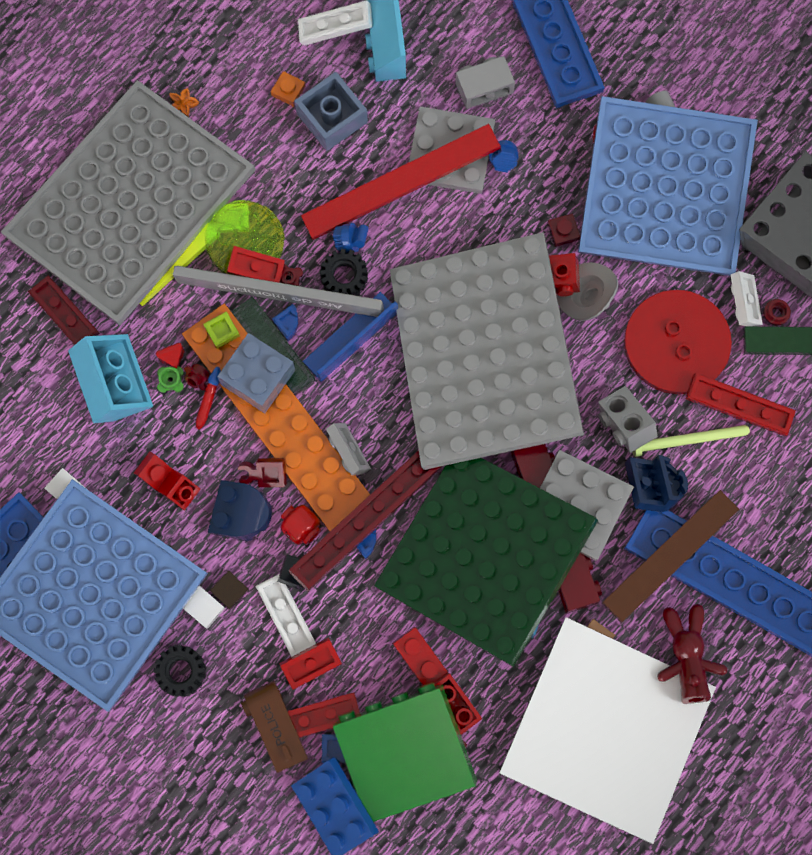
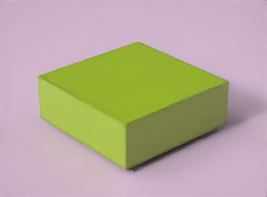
[203,311,240,349]

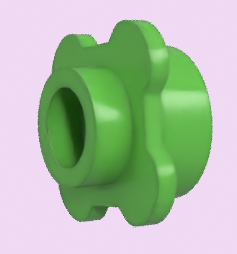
[157,366,184,393]

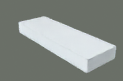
[298,0,372,45]
[256,574,316,657]

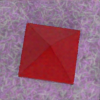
[156,342,185,369]

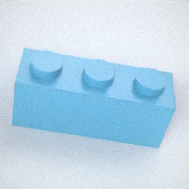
[365,0,406,82]
[68,334,153,423]

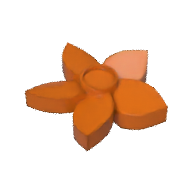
[169,88,199,117]

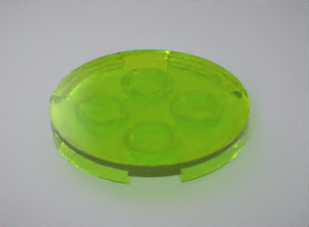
[205,200,285,276]

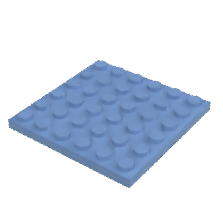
[578,96,758,276]
[0,479,208,712]

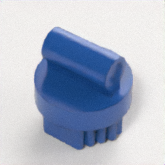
[489,140,519,173]
[333,223,369,253]

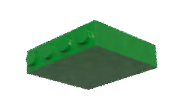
[333,682,477,822]

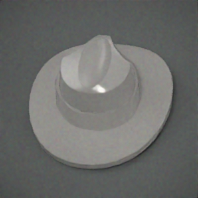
[557,262,618,321]

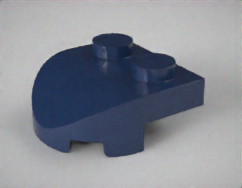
[625,455,688,512]
[208,480,272,541]

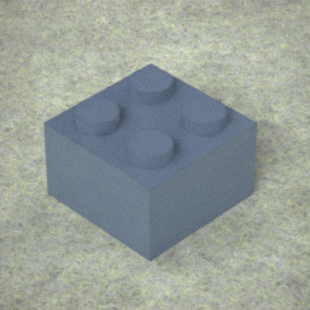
[294,72,368,151]
[217,333,295,413]

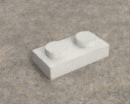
[730,271,763,327]

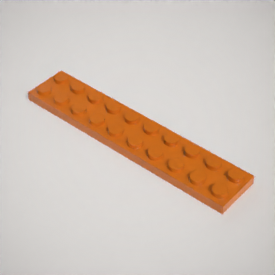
[182,303,370,532]

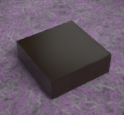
[210,571,249,610]

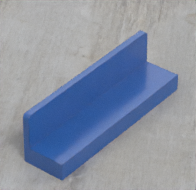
[303,292,398,382]

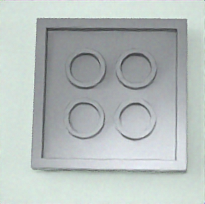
[409,107,496,194]
[540,450,634,561]

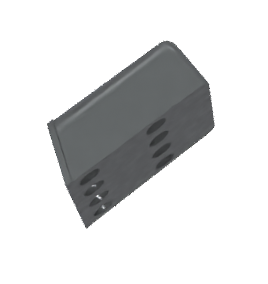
[739,151,812,298]

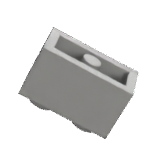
[455,56,515,109]

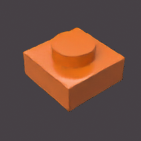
[271,71,306,107]

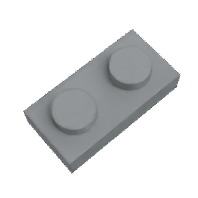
[326,423,371,475]

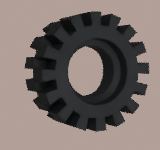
[320,249,368,296]
[154,645,206,697]

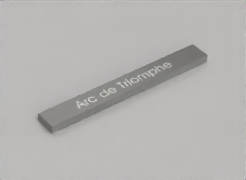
[173,266,384,317]

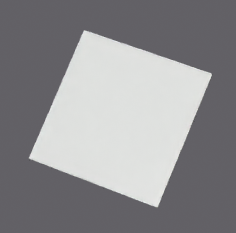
[499,617,716,844]

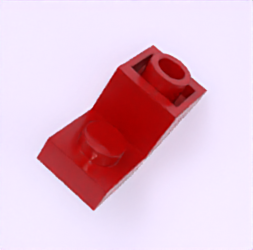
[134,452,200,511]

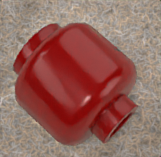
[280,505,321,545]

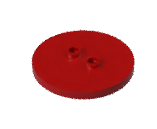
[624,290,732,394]

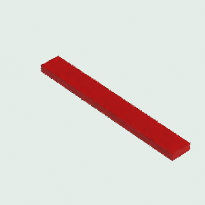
[301,124,501,240]

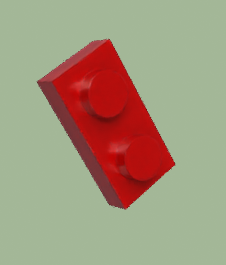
[226,246,285,283]
[279,637,342,690]

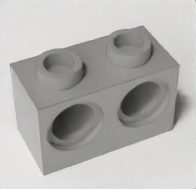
[598,386,658,453]

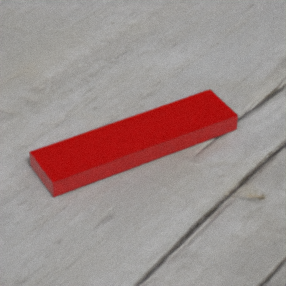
[685,373,796,436]

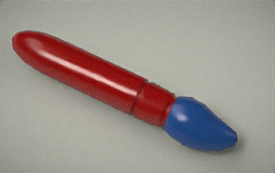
[196,367,221,430]

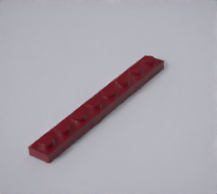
[289,450,443,592]

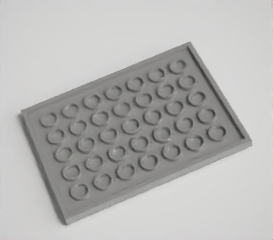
[1,80,256,326]
[390,232,584,470]

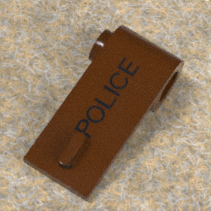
[241,681,308,773]

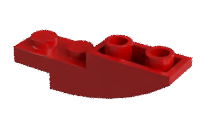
[392,627,483,735]

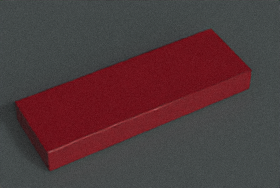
[28,275,100,345]

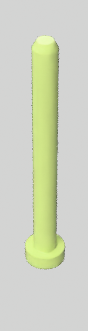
[632,425,750,457]

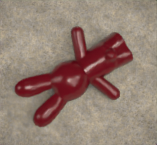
[657,604,728,704]

